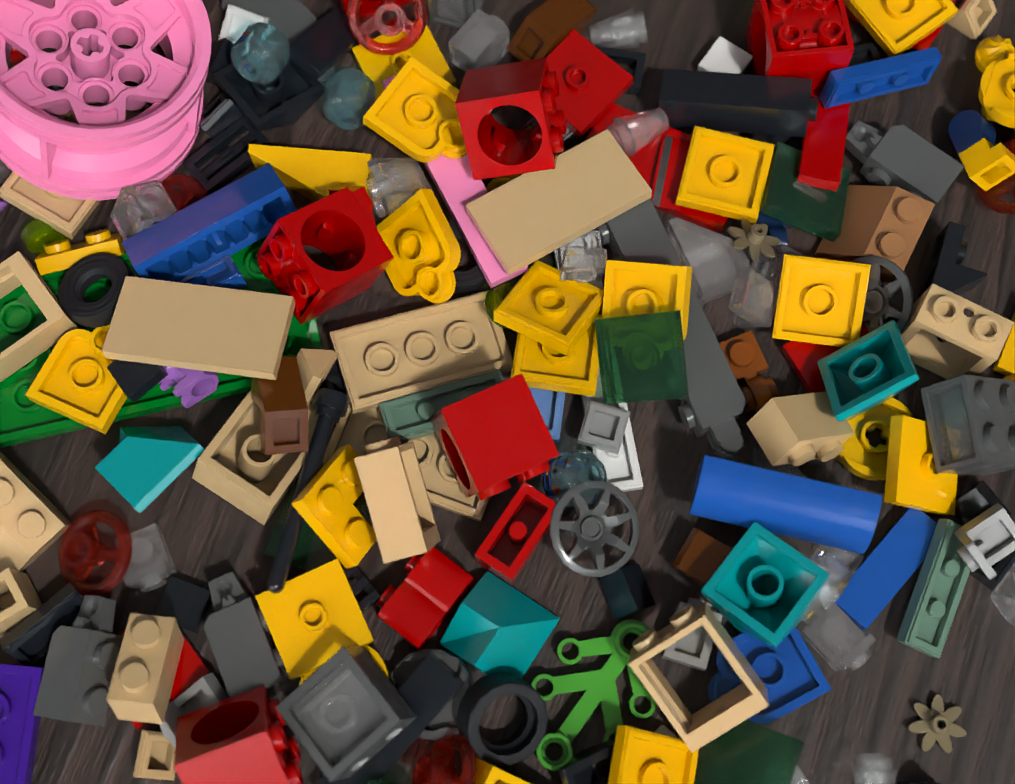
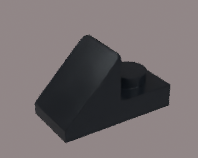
[921,221,987,296]

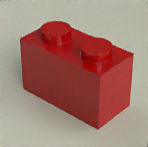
[475,482,556,586]

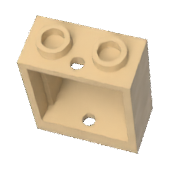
[0,251,79,382]
[901,283,1014,380]
[354,436,441,564]
[629,602,769,752]

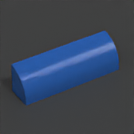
[122,163,297,282]
[689,455,882,554]

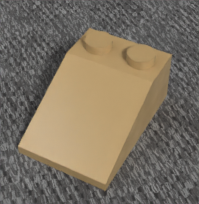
[192,390,317,525]

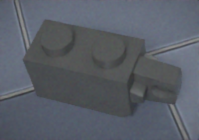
[845,121,965,207]
[203,572,290,697]
[33,595,124,726]

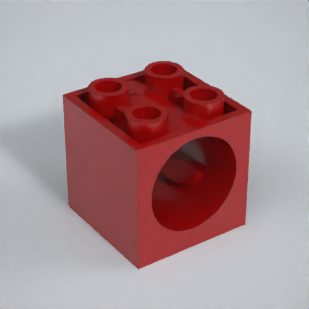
[746,0,855,92]
[455,57,567,180]
[256,187,394,325]
[430,373,560,501]
[174,685,304,784]

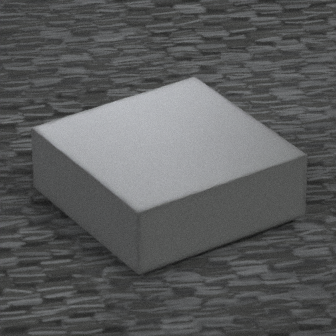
[577,400,630,455]

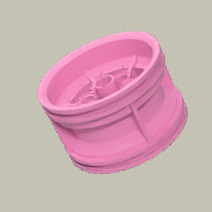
[0,0,212,200]

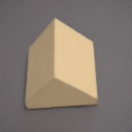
[946,0,997,39]
[296,348,337,403]
[133,730,176,781]

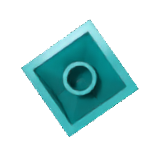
[817,320,919,422]
[95,426,205,513]
[701,521,830,648]
[439,571,560,679]

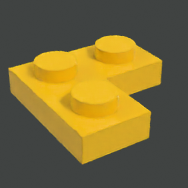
[291,444,377,569]

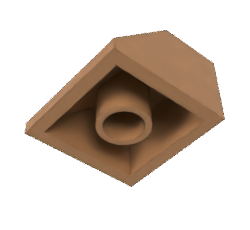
[814,185,935,282]

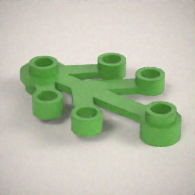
[531,620,656,770]

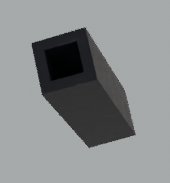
[659,69,819,137]

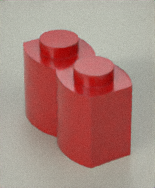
[377,547,474,651]

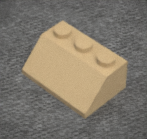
[0,451,73,572]

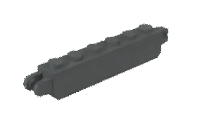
[595,199,746,460]

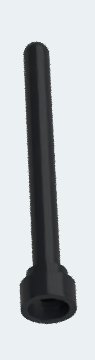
[267,388,350,594]

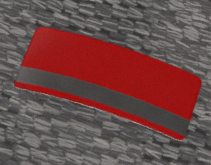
[650,136,691,210]

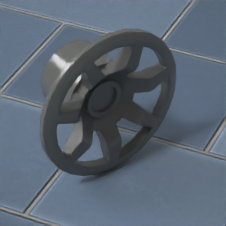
[851,256,913,333]
[549,481,639,577]

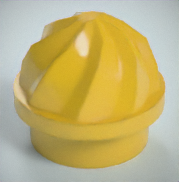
[975,35,1015,73]

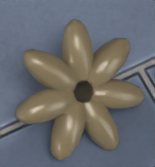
[728,219,780,260]
[907,694,966,754]

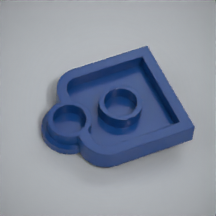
[707,627,832,724]

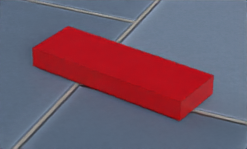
[796,91,850,192]

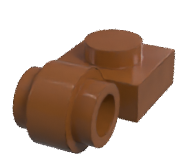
[719,330,779,413]

